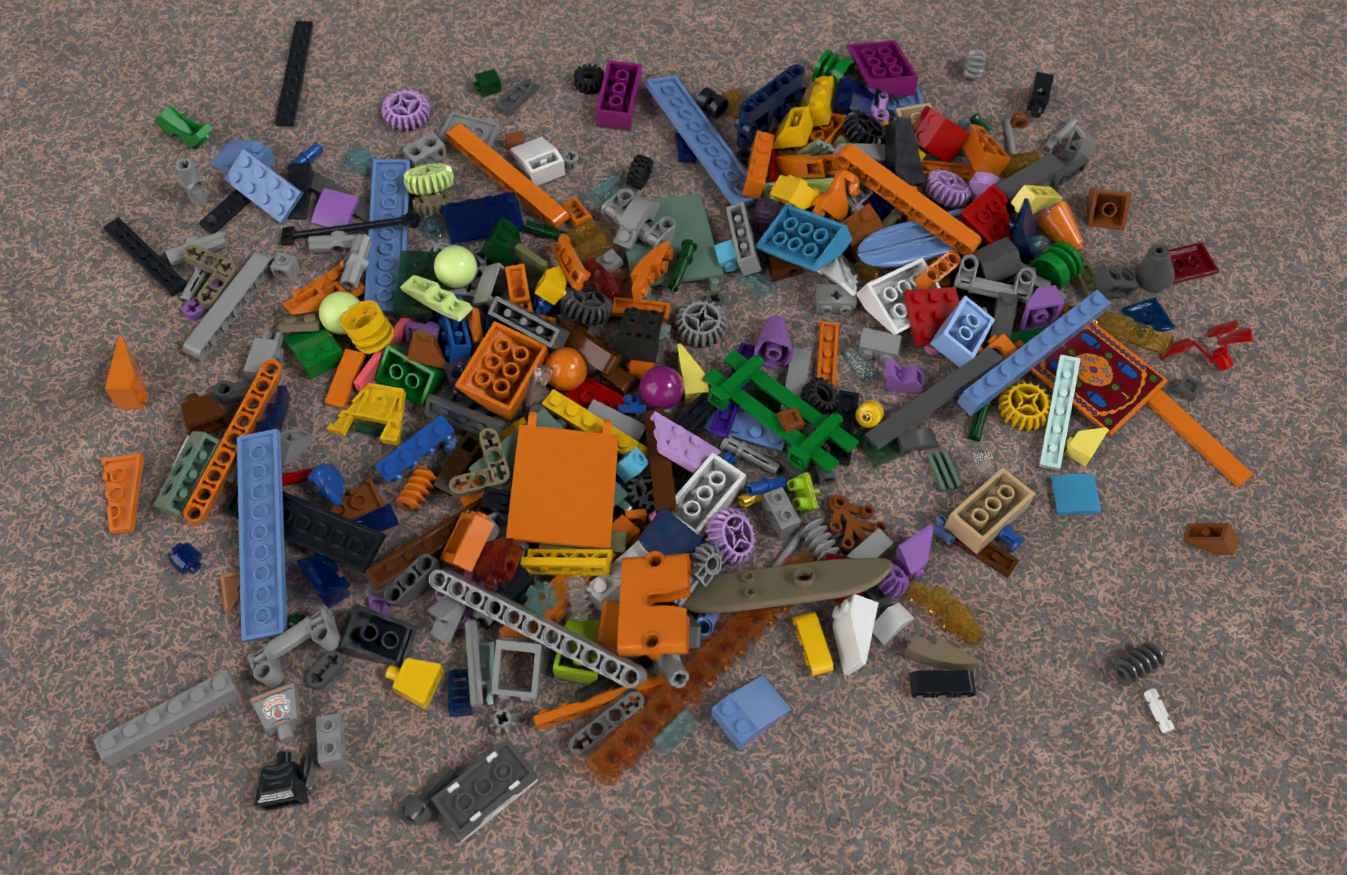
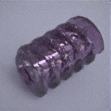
[753,198,780,234]

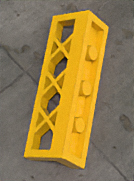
[520,549,613,576]

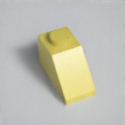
[1064,427,1109,467]

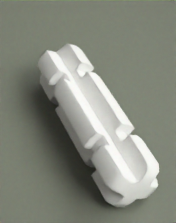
[1144,689,1174,733]

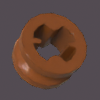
[1011,112,1028,129]

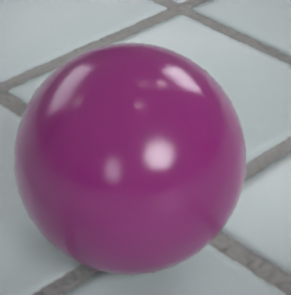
[640,366,684,410]

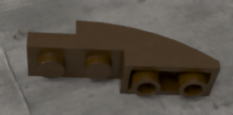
[434,431,492,496]

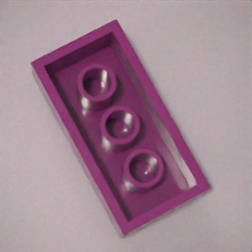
[596,60,642,131]

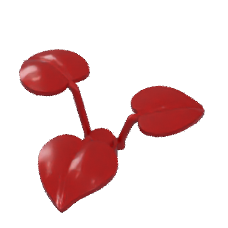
[1160,320,1253,371]

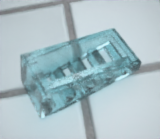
[588,171,622,206]

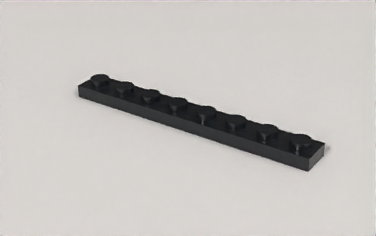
[275,21,314,127]

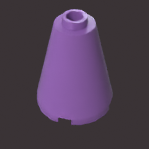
[754,315,793,368]

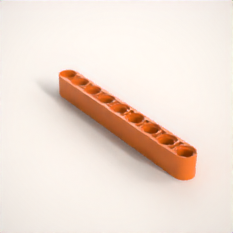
[445,122,570,229]
[835,143,981,256]
[183,359,283,527]

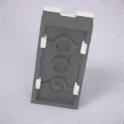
[431,738,538,842]

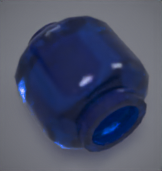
[168,542,202,575]

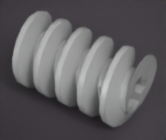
[801,518,843,561]

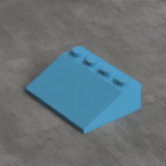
[755,204,852,272]

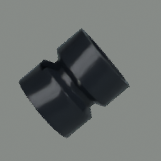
[696,87,729,119]

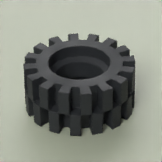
[574,63,604,95]
[626,154,654,190]
[801,377,839,415]

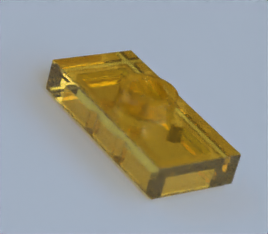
[722,88,745,121]

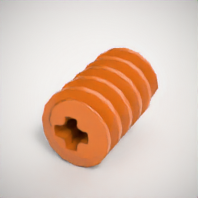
[395,465,437,512]

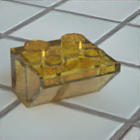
[565,219,613,267]

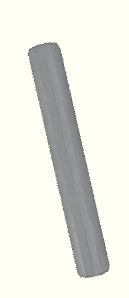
[465,620,483,707]

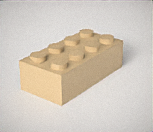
[944,467,1036,554]

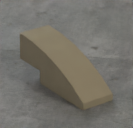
[904,634,979,670]

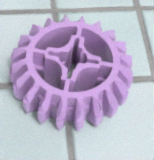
[381,89,430,132]
[923,169,972,209]
[705,508,757,566]

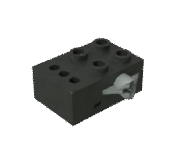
[616,307,671,363]

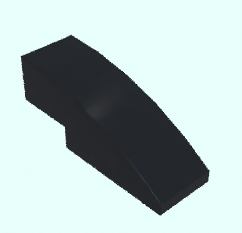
[287,163,314,220]
[472,563,535,630]

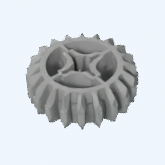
[675,299,727,349]

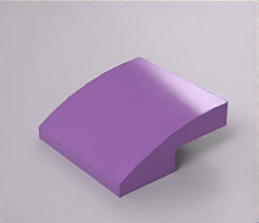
[311,188,360,233]

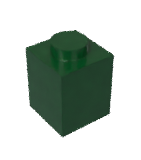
[473,69,502,98]

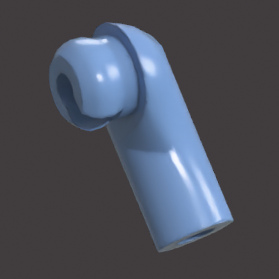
[934,515,955,545]

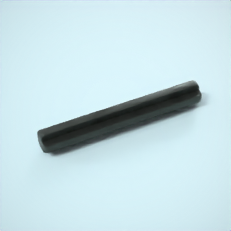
[574,656,652,703]

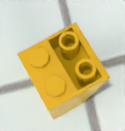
[772,106,813,149]
[769,175,821,209]

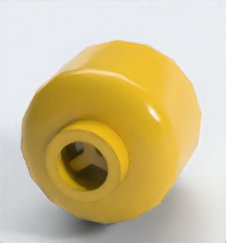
[855,400,884,428]

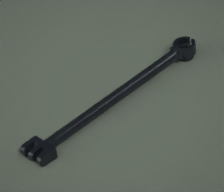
[280,211,420,246]

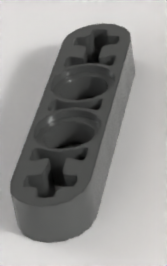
[567,688,644,754]

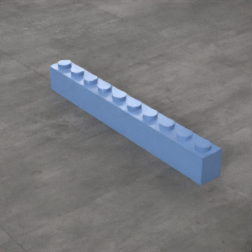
[957,290,1111,416]

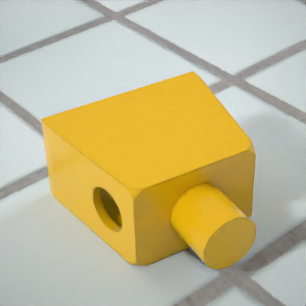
[385,658,444,710]

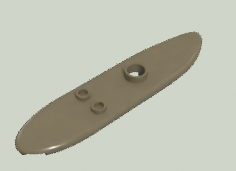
[682,558,892,614]

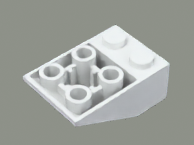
[509,137,565,186]

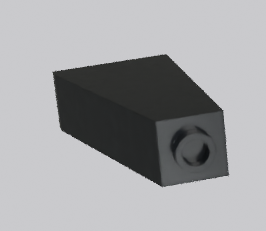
[885,116,926,187]

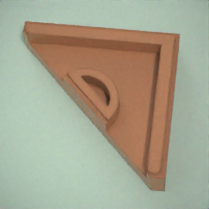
[220,570,240,613]

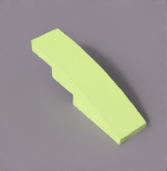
[400,275,473,322]

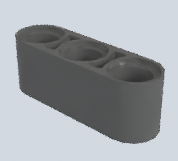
[384,554,443,608]

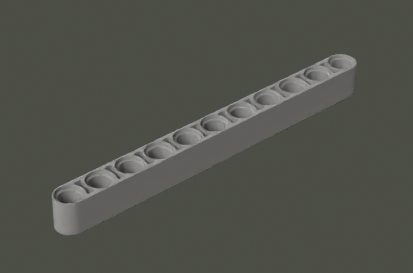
[429,569,647,688]

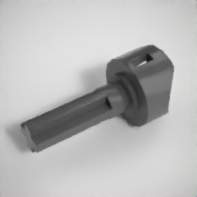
[397,766,457,826]

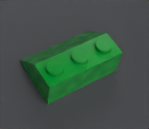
[374,342,447,408]

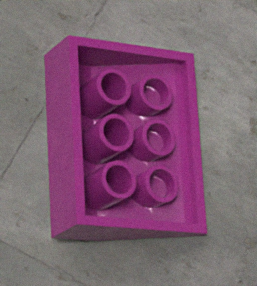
[846,40,918,97]

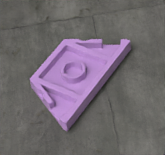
[650,411,721,473]

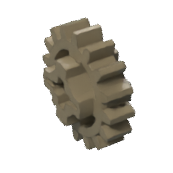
[413,191,454,216]

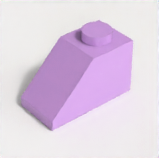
[970,172,1002,201]

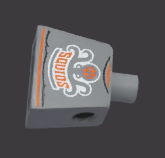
[250,683,302,743]

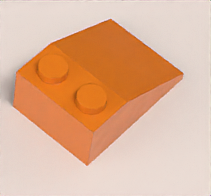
[105,337,148,410]

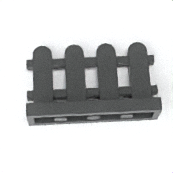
[425,385,517,441]

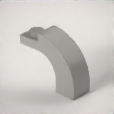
[613,196,661,251]

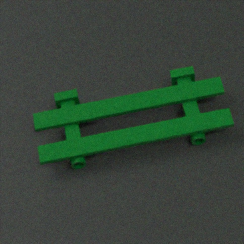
[703,350,859,474]

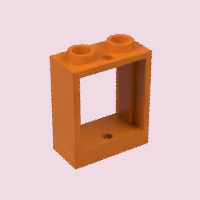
[440,511,494,572]

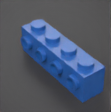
[435,294,472,365]
[374,414,455,483]

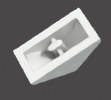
[872,603,914,646]

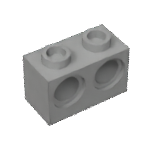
[403,132,447,168]
[316,714,347,770]

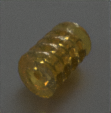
[1001,151,1040,178]

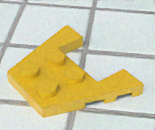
[326,383,406,446]

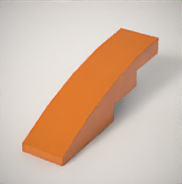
[505,264,533,335]
[282,281,365,315]

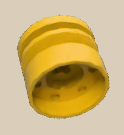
[340,300,394,354]

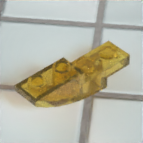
[906,580,985,645]

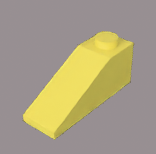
[1010,185,1063,214]
[677,344,712,403]

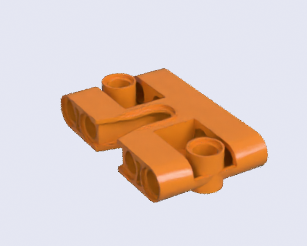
[617,551,691,660]

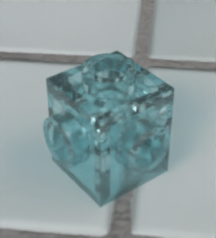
[524,581,559,617]

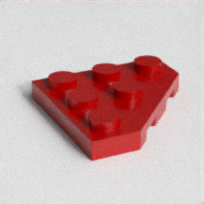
[957,183,1012,245]
[903,287,959,347]

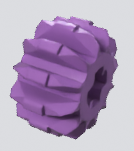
[877,561,910,598]

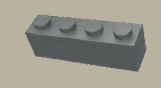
[996,153,1065,211]
[488,296,570,349]

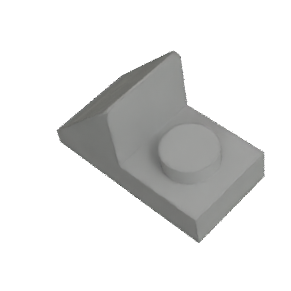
[427,596,467,644]

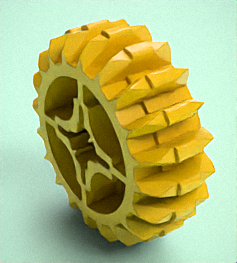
[998,380,1051,432]

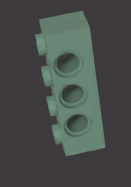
[153,431,221,517]

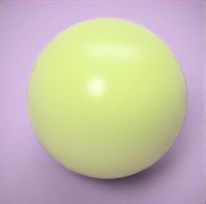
[434,245,477,288]
[319,291,360,335]

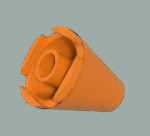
[1035,201,1084,252]

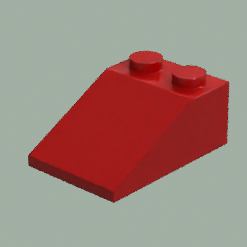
[913,105,970,163]

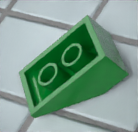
[283,325,343,380]

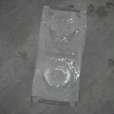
[525,365,554,408]

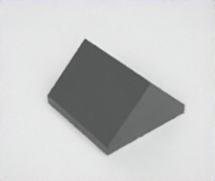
[972,237,1022,282]

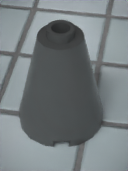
[1136,244,1175,292]

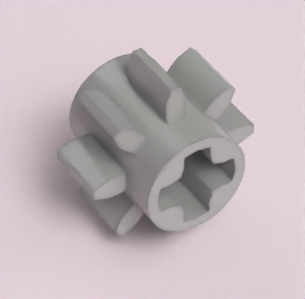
[489,707,517,736]

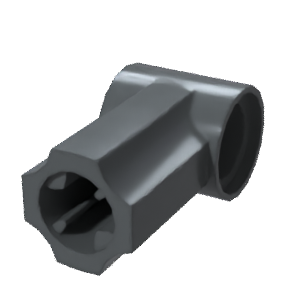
[214,380,254,405]

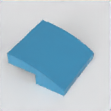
[1051,474,1102,516]

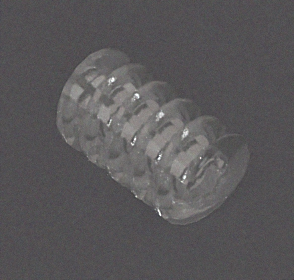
[562,574,594,622]

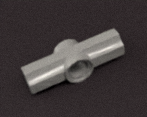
[175,158,208,206]
[165,231,227,266]
[308,231,367,255]
[340,234,372,290]
[649,643,689,688]

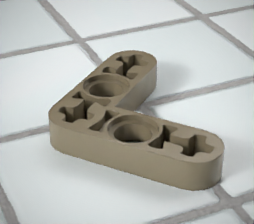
[183,245,237,309]
[449,428,510,497]

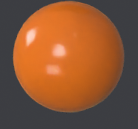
[544,347,588,391]

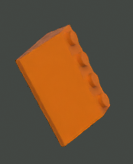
[455,321,548,421]

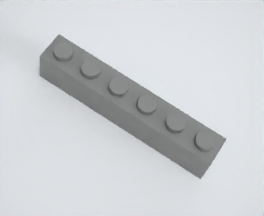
[93,669,242,767]

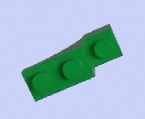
[154,105,213,148]

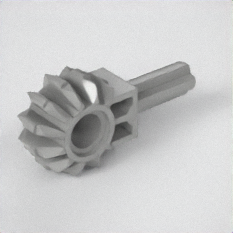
[671,544,725,607]

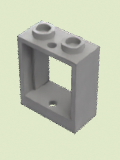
[473,263,510,325]
[491,636,544,701]

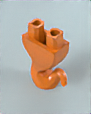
[812,169,861,222]

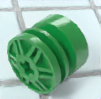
[812,49,855,96]
[1030,242,1083,291]

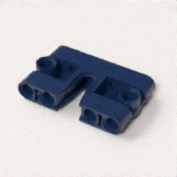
[734,64,806,149]

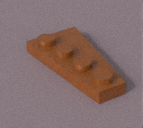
[328,476,388,524]

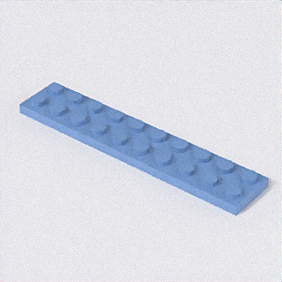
[645,75,765,206]
[364,159,411,315]
[237,429,287,643]

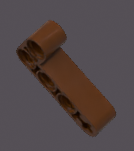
[560,320,621,375]

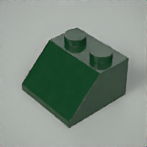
[480,217,522,268]

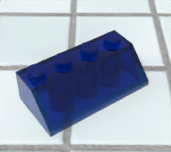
[441,192,525,245]

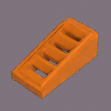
[560,197,594,233]

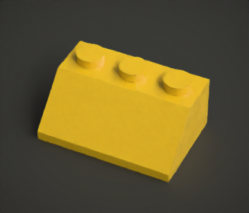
[800,76,837,127]

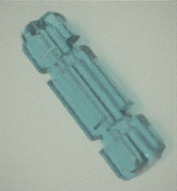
[844,347,874,381]

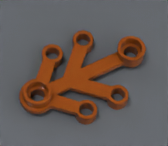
[828,495,887,558]

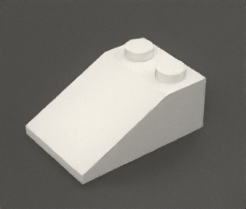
[832,594,878,675]

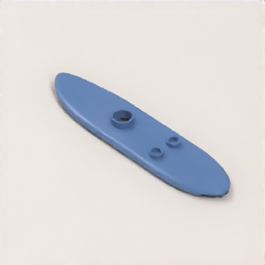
[857,208,1014,268]

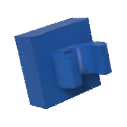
[618,394,646,413]

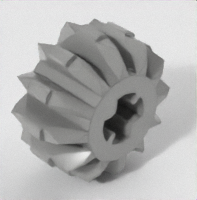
[963,49,986,80]

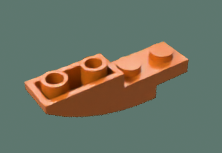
[776,154,842,178]
[630,241,674,304]

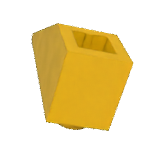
[535,265,568,305]

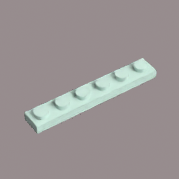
[1039,355,1081,471]

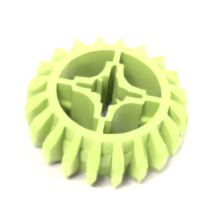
[403,163,454,195]

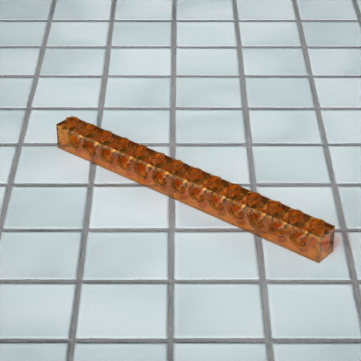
[586,550,815,787]

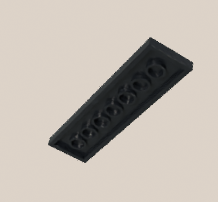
[222,484,386,575]

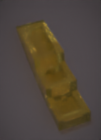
[1094,311,1174,355]

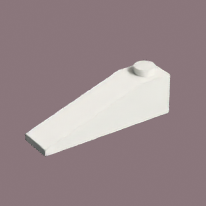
[817,254,858,296]

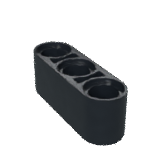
[909,670,976,698]

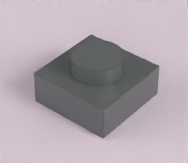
[1175,374,1203,401]

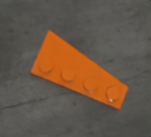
[101,453,144,535]

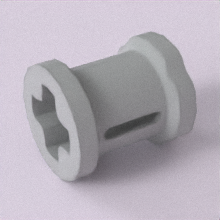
[563,150,579,173]

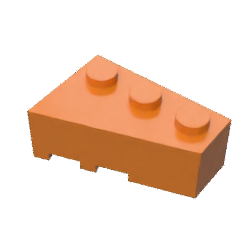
[962,124,1011,176]

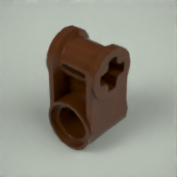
[600,366,638,396]

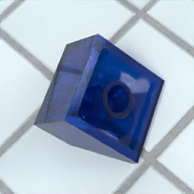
[832,78,874,115]
[297,555,351,609]

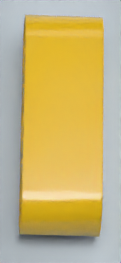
[792,611,834,677]

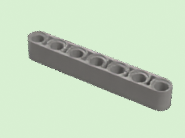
[183,252,275,361]

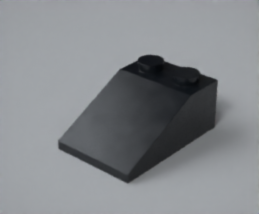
[334,604,418,668]

